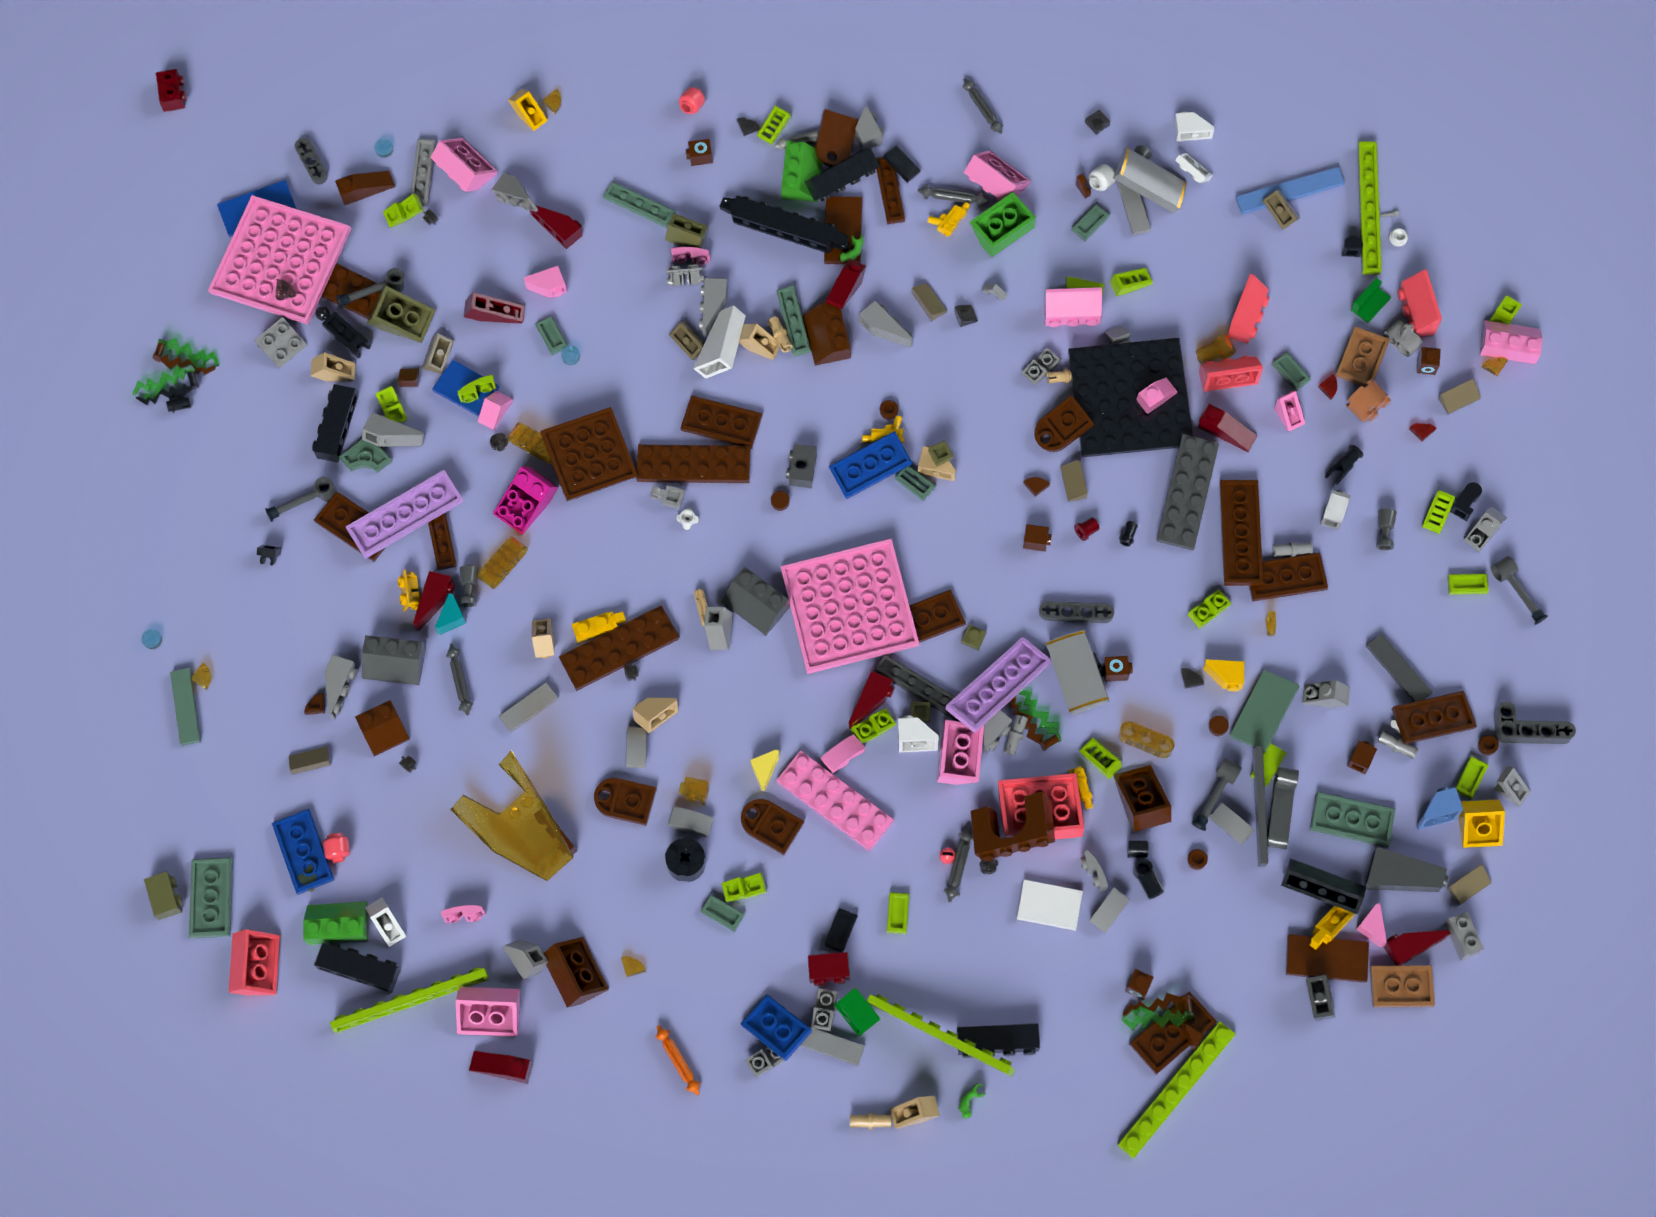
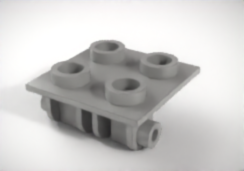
[666,265,704,287]
[254,317,307,369]

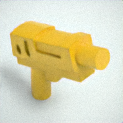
[928,202,970,237]
[862,416,904,443]
[1068,766,1093,810]

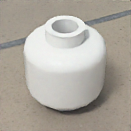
[1089,164,1116,191]

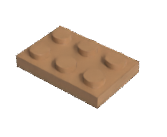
[1335,327,1390,387]
[1370,965,1435,1007]

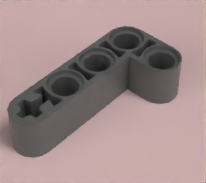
[1494,702,1576,744]
[1267,767,1299,849]

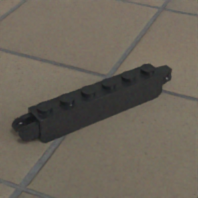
[719,196,849,253]

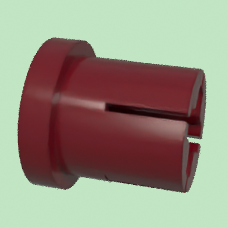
[1074,517,1100,541]

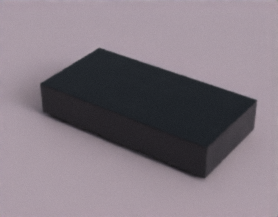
[883,145,921,183]
[824,908,858,953]

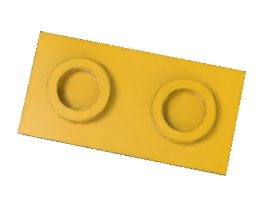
[398,570,420,612]

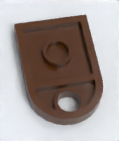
[815,109,858,167]
[1034,395,1095,452]
[594,778,657,826]
[741,799,805,856]

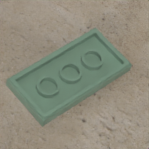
[1230,670,1300,752]
[1310,791,1395,848]
[189,857,233,938]

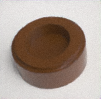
[880,400,898,420]
[771,491,790,511]
[1209,716,1229,736]
[1478,735,1499,756]
[1187,849,1208,870]

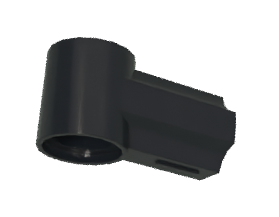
[1133,859,1165,900]

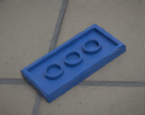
[217,180,296,237]
[828,431,913,500]
[272,809,335,895]

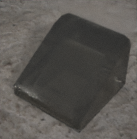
[954,305,978,327]

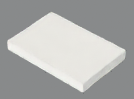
[1017,880,1083,931]

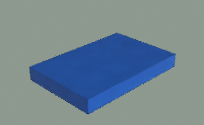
[432,360,500,417]
[741,994,813,1062]

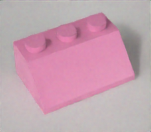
[430,138,498,192]
[964,150,1031,201]
[1044,287,1102,327]
[1480,320,1543,364]
[937,720,984,785]
[456,987,520,1037]

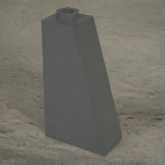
[1364,847,1449,892]

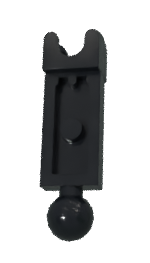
[315,306,371,358]

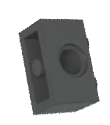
[786,444,817,488]
[1306,975,1336,1021]

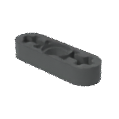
[295,138,328,184]

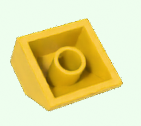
[1459,799,1505,848]

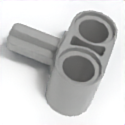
[1384,320,1423,357]

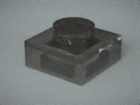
[1085,110,1111,135]

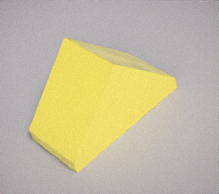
[750,750,780,791]

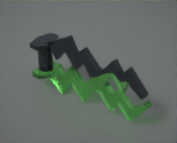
[133,366,199,406]

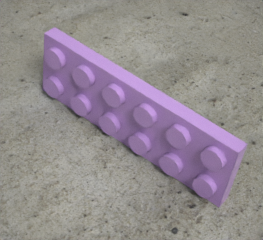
[346,470,464,559]
[946,637,1052,733]

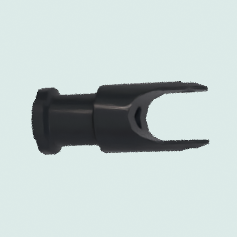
[1325,445,1364,485]

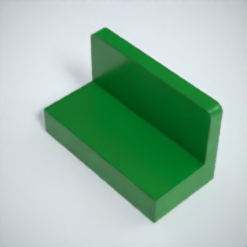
[1351,278,1391,323]
[834,988,880,1037]

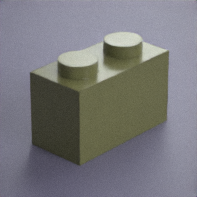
[665,213,708,248]
[144,871,183,920]

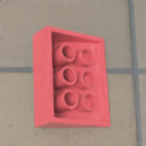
[998,773,1084,839]

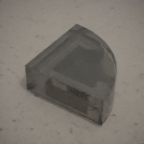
[737,117,760,136]
[276,279,296,299]
[1180,668,1204,689]

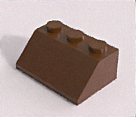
[803,302,851,366]
[544,937,609,1008]

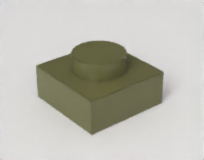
[928,441,954,467]
[961,624,987,651]
[911,702,931,722]

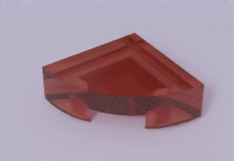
[1318,374,1337,400]
[1409,423,1437,442]

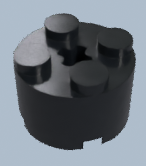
[665,837,706,882]

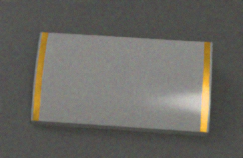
[1113,147,1186,213]
[1045,630,1110,715]

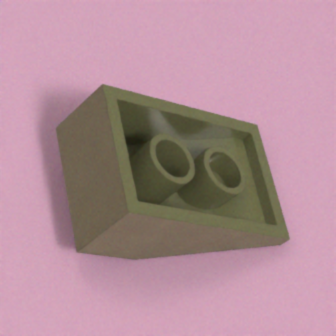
[367,286,436,343]

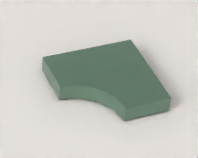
[339,439,392,473]

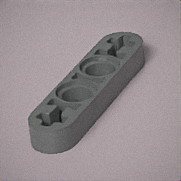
[1039,601,1114,623]

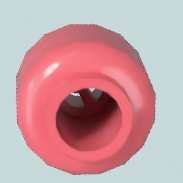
[678,87,705,114]
[323,833,350,863]

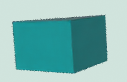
[435,593,466,635]

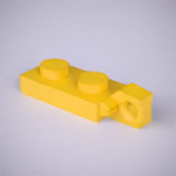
[571,611,626,643]
[1309,906,1355,950]

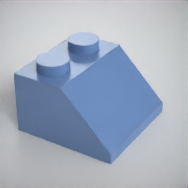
[1416,787,1463,830]

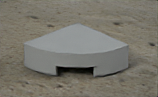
[981,283,1007,300]

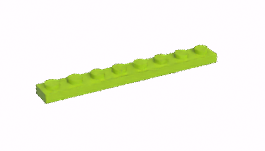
[1357,141,1382,275]
[330,967,489,1033]
[867,994,1015,1077]
[1118,1021,1236,1159]

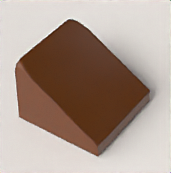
[398,369,419,387]
[1183,1024,1204,1051]

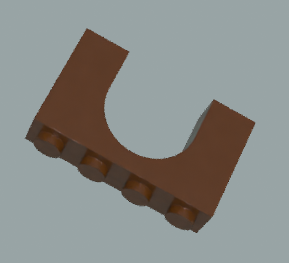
[971,791,1055,861]

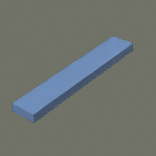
[1235,167,1345,215]

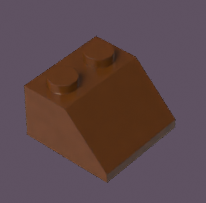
[355,700,410,757]

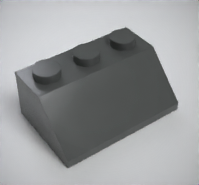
[721,567,790,636]
[362,635,426,685]

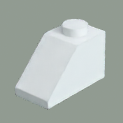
[1174,111,1214,141]
[365,897,406,947]

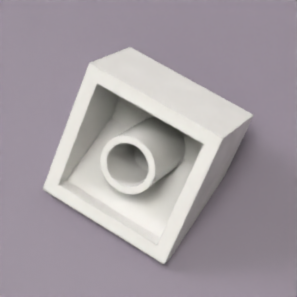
[898,715,939,752]

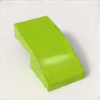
[383,194,424,228]
[1489,295,1522,325]
[375,386,408,423]
[721,872,767,902]

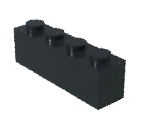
[804,147,880,202]
[312,384,359,463]
[1281,858,1366,914]
[314,942,401,993]
[957,1024,1040,1058]

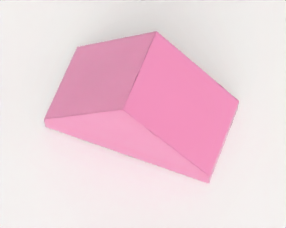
[1274,390,1305,431]
[478,391,513,430]
[1356,903,1387,947]

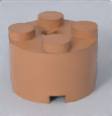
[1346,379,1391,422]

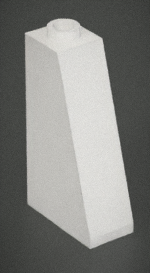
[693,305,746,378]

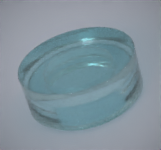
[374,139,393,158]
[561,346,580,365]
[141,629,162,649]

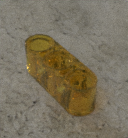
[507,422,552,464]
[478,536,528,589]
[1119,721,1175,759]

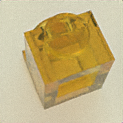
[679,777,710,805]

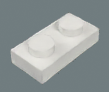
[1175,153,1213,183]

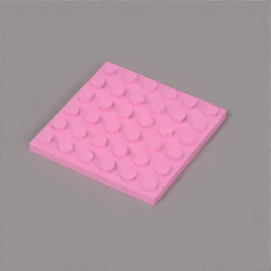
[208,195,351,325]
[780,538,920,674]

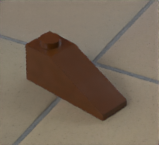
[335,171,395,206]

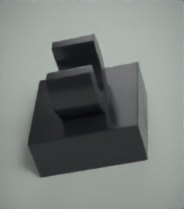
[256,544,281,566]

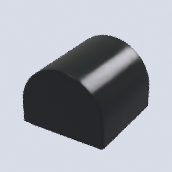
[1341,236,1363,257]
[1127,841,1148,858]

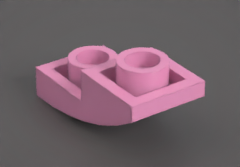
[671,247,710,266]
[821,734,866,773]
[441,905,486,923]

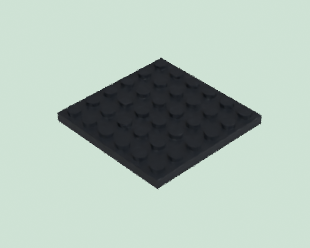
[1068,338,1193,458]

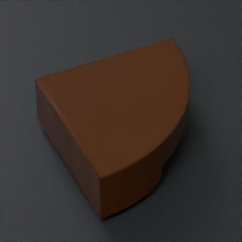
[1075,174,1091,199]
[1023,477,1050,497]
[304,693,325,715]

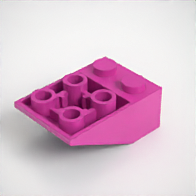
[493,466,559,535]

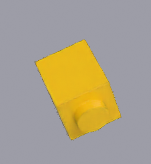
[507,89,548,131]
[1203,659,1245,692]

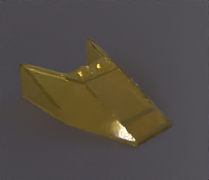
[450,751,574,881]

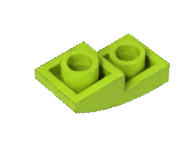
[458,375,496,403]
[1187,590,1231,629]
[851,708,896,744]

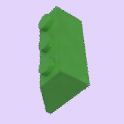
[781,141,822,202]
[970,192,1036,257]
[303,901,368,945]

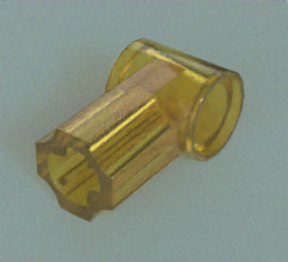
[1195,335,1236,364]

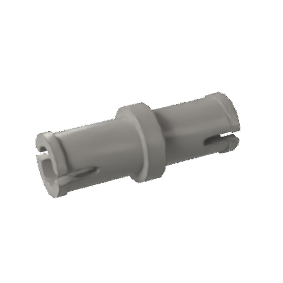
[1272,542,1313,557]
[1003,715,1028,756]
[1377,731,1419,759]

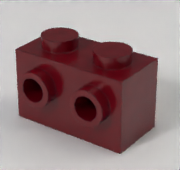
[155,69,187,112]
[807,952,850,986]

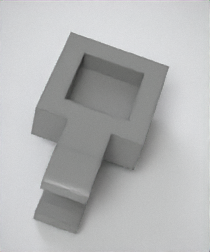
[650,485,685,510]

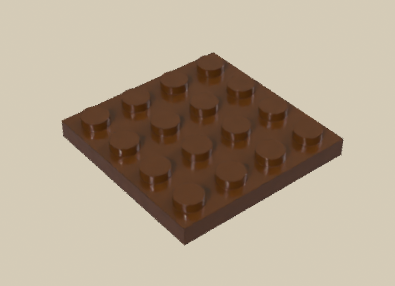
[540,407,638,502]

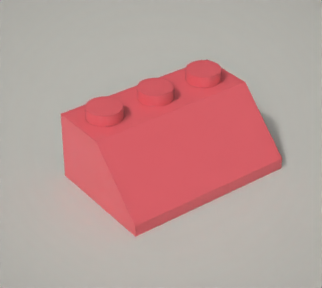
[1397,269,1442,338]
[1227,274,1270,344]
[1199,356,1263,392]
[228,929,280,995]

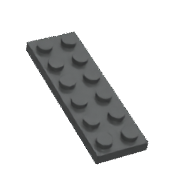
[1157,434,1219,551]

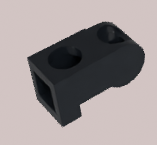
[1450,482,1482,522]

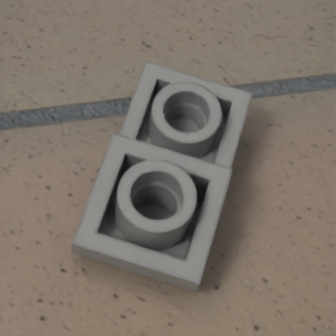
[1021,348,1061,385]
[626,727,646,768]
[1209,803,1255,845]
[668,807,713,838]
[1080,850,1108,892]
[1089,887,1130,933]
[811,988,838,1031]
[745,1047,792,1078]

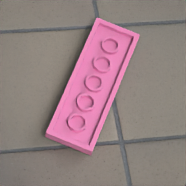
[776,750,894,852]

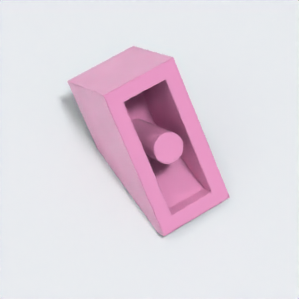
[523,266,567,298]
[1136,378,1178,414]

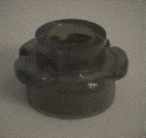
[423,209,439,225]
[490,433,508,451]
[623,663,639,681]
[399,755,417,773]
[979,860,998,874]

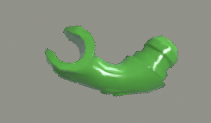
[840,235,864,262]
[958,1084,986,1119]

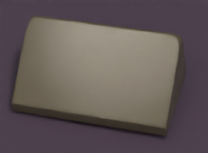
[1262,189,1300,230]
[912,283,947,321]
[669,321,705,360]
[422,333,454,374]
[1439,379,1481,414]
[1060,460,1087,502]
[289,746,331,774]
[1447,865,1492,905]

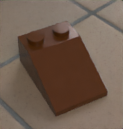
[1114,765,1171,832]

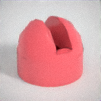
[939,847,955,864]

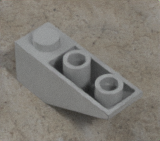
[491,173,538,212]
[699,278,728,336]
[859,301,913,347]
[362,413,424,447]
[325,654,358,720]

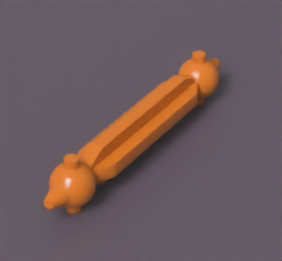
[655,1025,701,1096]

